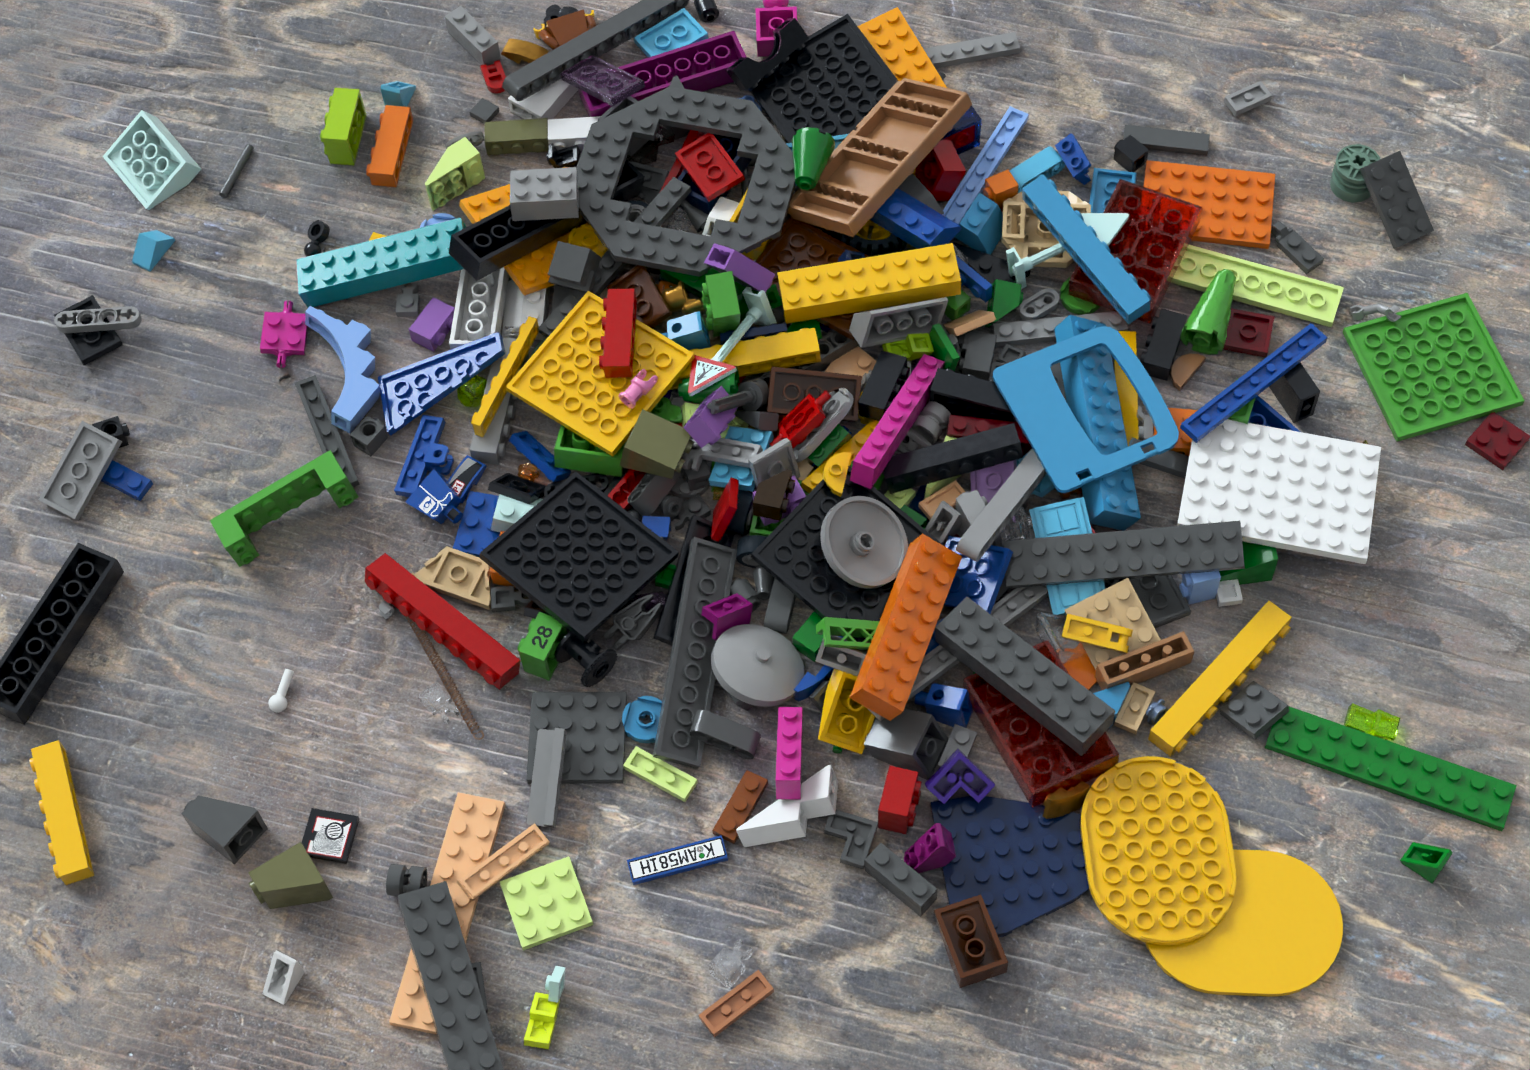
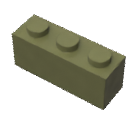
[485,118,549,155]

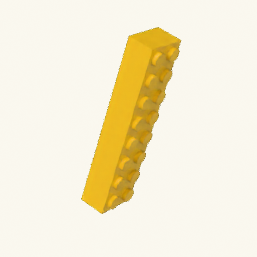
[777,243,961,324]

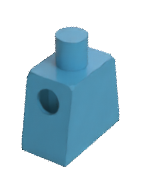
[661,311,711,350]

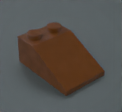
[934,894,1008,988]

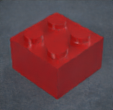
[916,140,966,201]
[878,765,922,835]

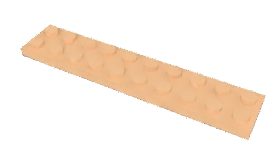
[389,792,505,1035]

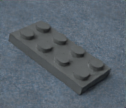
[1360,151,1434,249]

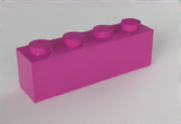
[776,707,803,800]

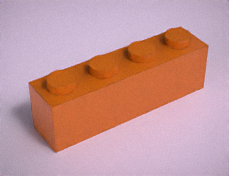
[366,105,413,187]

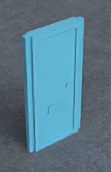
[1029,497,1105,617]

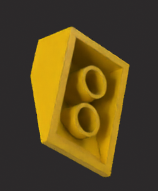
[818,668,875,754]

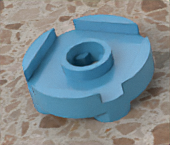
[622,696,662,743]

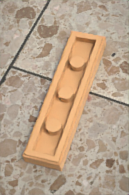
[457,823,550,901]

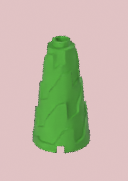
[1180,269,1236,355]

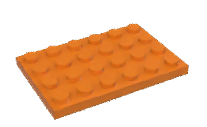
[1139,160,1275,249]

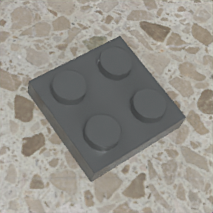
[1219,681,1289,740]

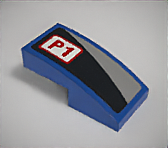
[448,455,487,504]

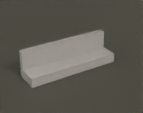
[527,728,567,828]

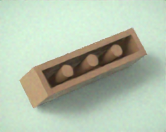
[1095,631,1194,690]

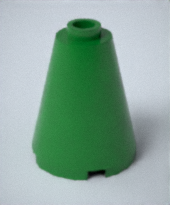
[792,127,835,190]
[678,366,740,410]

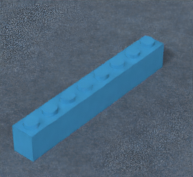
[1022,174,1151,325]

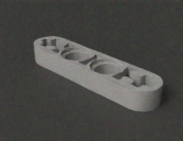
[54,306,142,333]

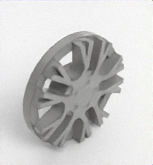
[445,131,485,149]

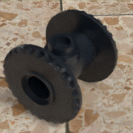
[554,631,618,687]

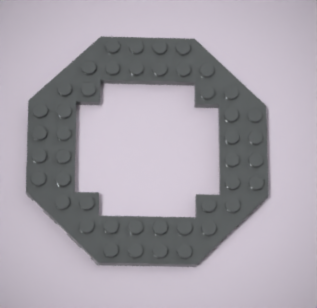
[576,86,795,277]

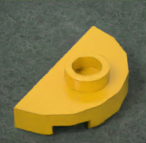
[823,452,851,497]

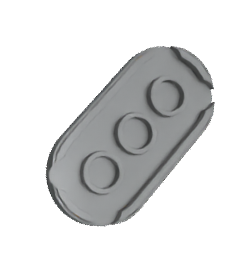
[793,388,854,463]

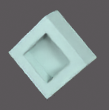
[545,966,565,1003]

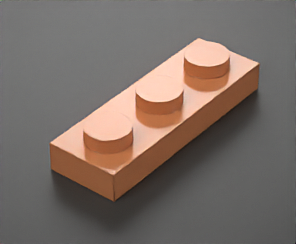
[698,970,774,1037]

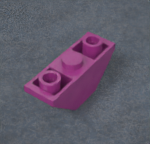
[904,823,956,873]

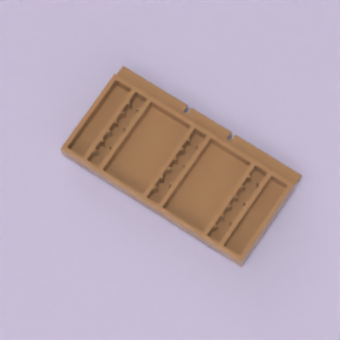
[787,78,972,237]

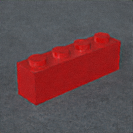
[599,289,637,378]

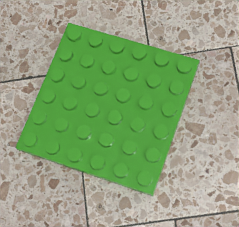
[1342,293,1525,442]

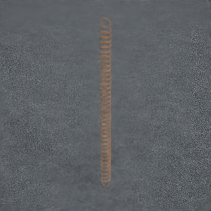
[406,616,484,740]

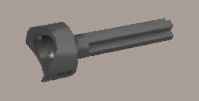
[707,379,768,414]

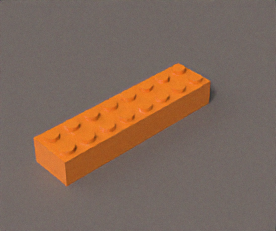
[849,533,962,721]

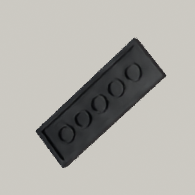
[653,515,735,646]

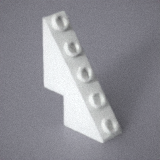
[736,765,838,847]

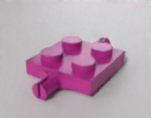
[260,300,308,368]

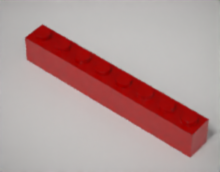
[365,553,521,690]

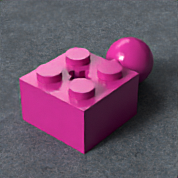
[755,0,797,57]

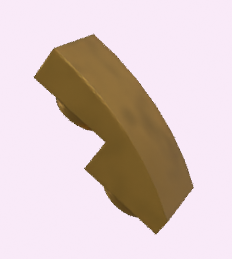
[501,39,550,64]
[1043,781,1090,819]

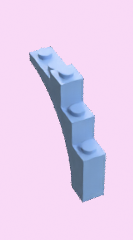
[305,306,380,434]

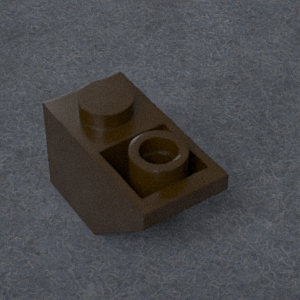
[753,469,795,521]

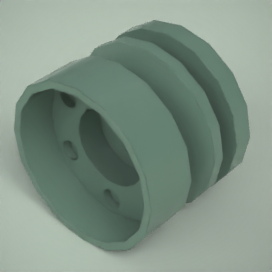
[1330,144,1380,203]

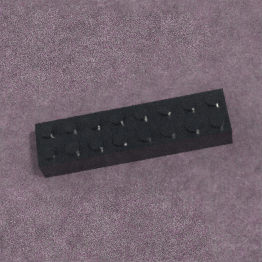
[0,543,124,725]

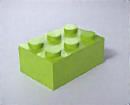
[320,88,367,166]

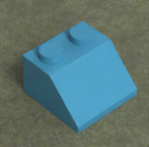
[955,192,1003,255]

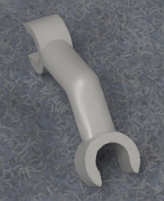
[1350,303,1401,322]

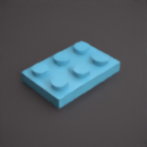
[634,8,708,58]
[708,426,774,492]

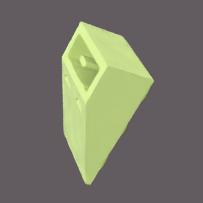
[425,137,485,211]

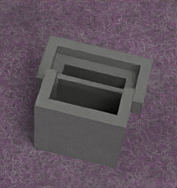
[548,241,601,293]

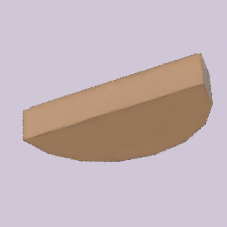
[1171,353,1206,391]

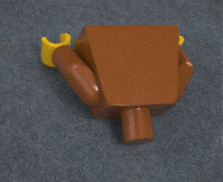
[533,9,596,50]

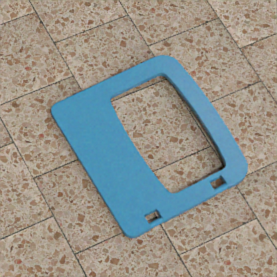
[992,326,1179,493]

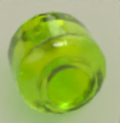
[457,375,487,408]

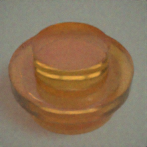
[517,463,540,481]

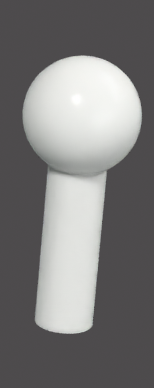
[268,669,294,713]

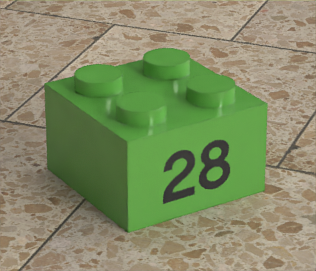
[518,612,568,681]

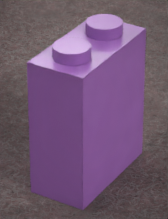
[704,243,775,293]

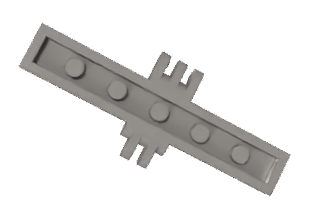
[682,437,763,471]

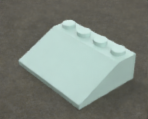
[103,110,201,210]

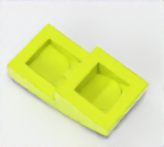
[524,992,560,1049]

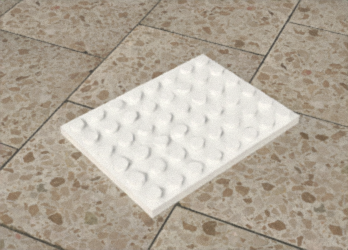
[1177,419,1381,564]

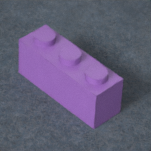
[683,386,738,448]

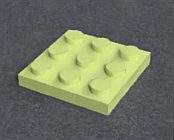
[499,856,593,951]

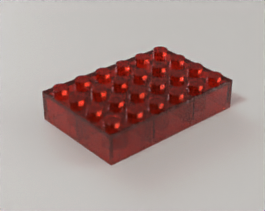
[1068,179,1202,324]
[963,640,1119,808]

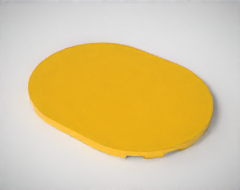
[1080,756,1237,945]
[1145,849,1343,997]

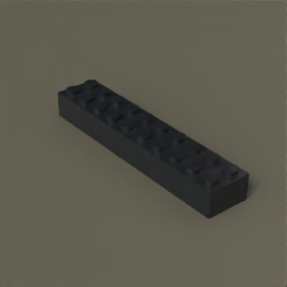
[449,159,645,281]

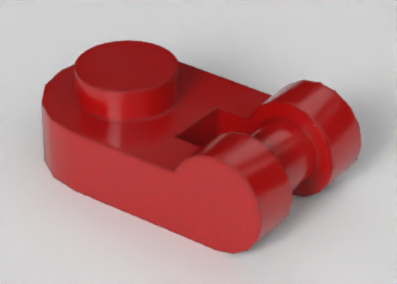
[480,60,506,94]

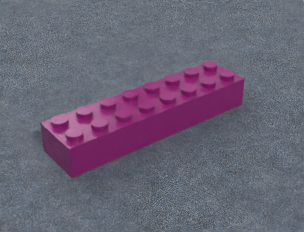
[577,31,746,117]

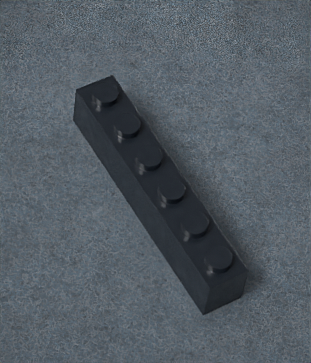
[883,423,1024,494]

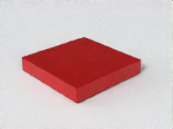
[711,477,739,542]

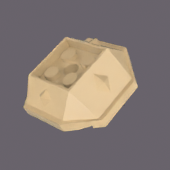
[1002,191,1091,268]

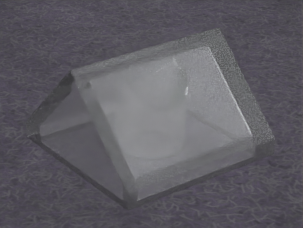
[1036,612,1088,667]

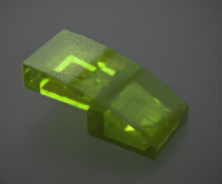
[1344,703,1400,741]

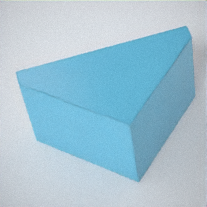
[380,81,416,107]
[132,230,175,272]

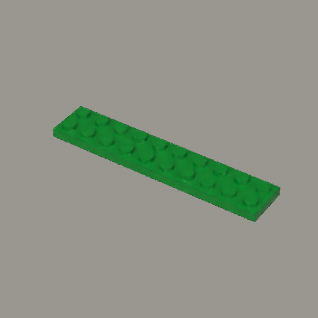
[1265,706,1517,831]

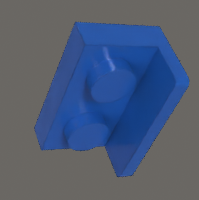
[1055,133,1091,185]

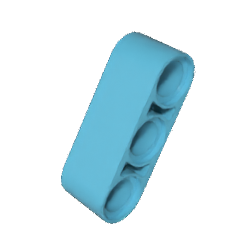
[1010,146,1066,193]

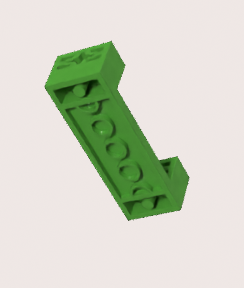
[210,450,359,567]

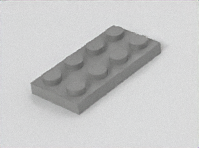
[38,421,122,521]

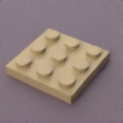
[1065,578,1161,670]

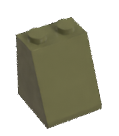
[620,409,694,479]
[248,842,333,909]

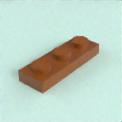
[712,770,768,844]

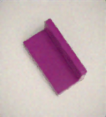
[701,593,753,641]

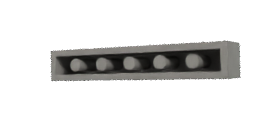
[470,337,529,465]

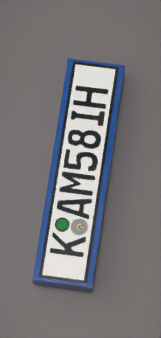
[627,835,728,885]

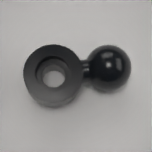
[304,220,330,257]

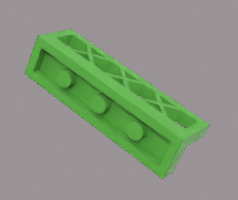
[816,617,879,650]

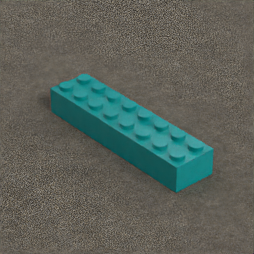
[296,217,466,308]

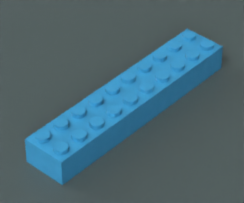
[1054,315,1141,531]

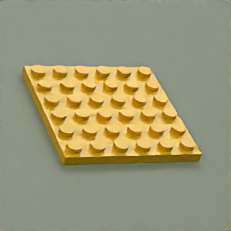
[506,291,695,457]

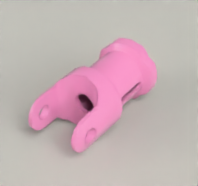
[618,369,658,409]

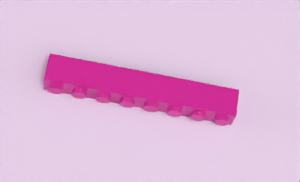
[850,354,945,489]

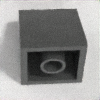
[864,709,948,780]
[181,795,268,865]

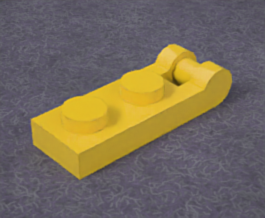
[1062,614,1133,653]

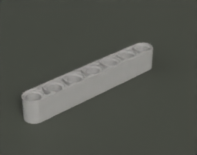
[956,448,1047,562]

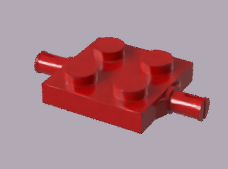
[769,390,832,448]

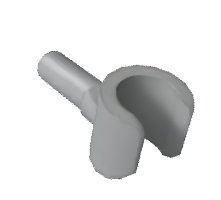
[379,601,395,619]

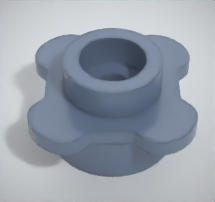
[1146,699,1169,724]

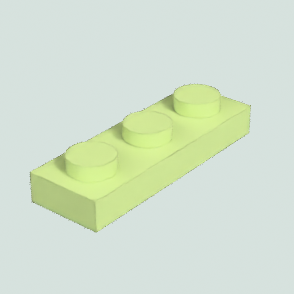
[623,746,698,802]

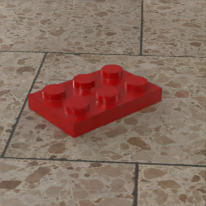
[675,133,745,202]

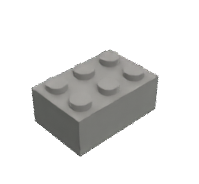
[510,167,579,221]

